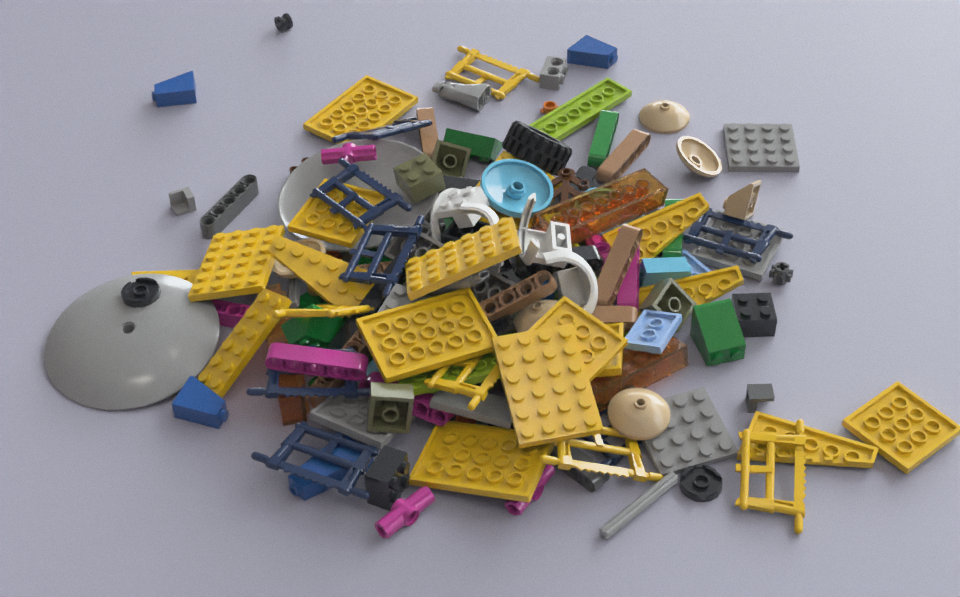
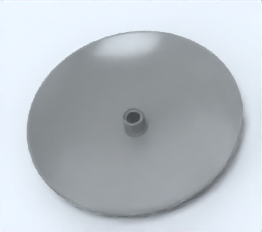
[278,139,439,252]
[44,274,220,411]

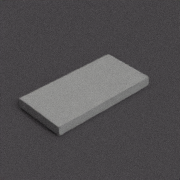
[429,390,512,429]

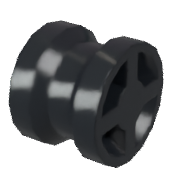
[274,13,293,32]

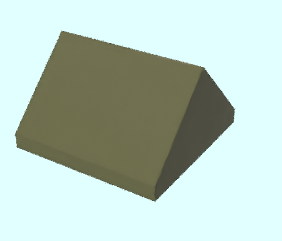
[430,140,471,178]

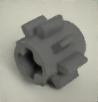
[769,262,794,285]

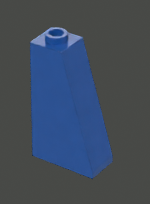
[288,434,374,501]

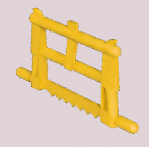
[445,46,540,100]
[272,304,374,319]
[423,352,500,411]
[735,419,807,534]
[539,426,664,482]

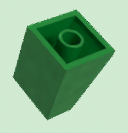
[690,298,746,366]

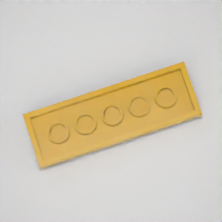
[197,288,292,398]

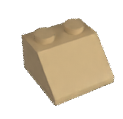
[723,180,762,220]

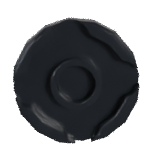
[121,277,161,308]
[679,465,723,502]

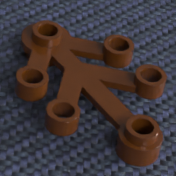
[551,168,589,221]

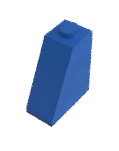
[567,35,618,69]
[151,71,197,108]
[172,376,229,429]

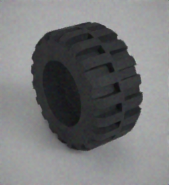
[502,120,572,176]

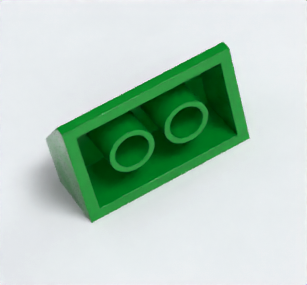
[443,128,502,163]
[281,304,344,349]

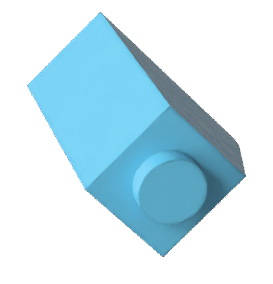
[639,257,692,288]

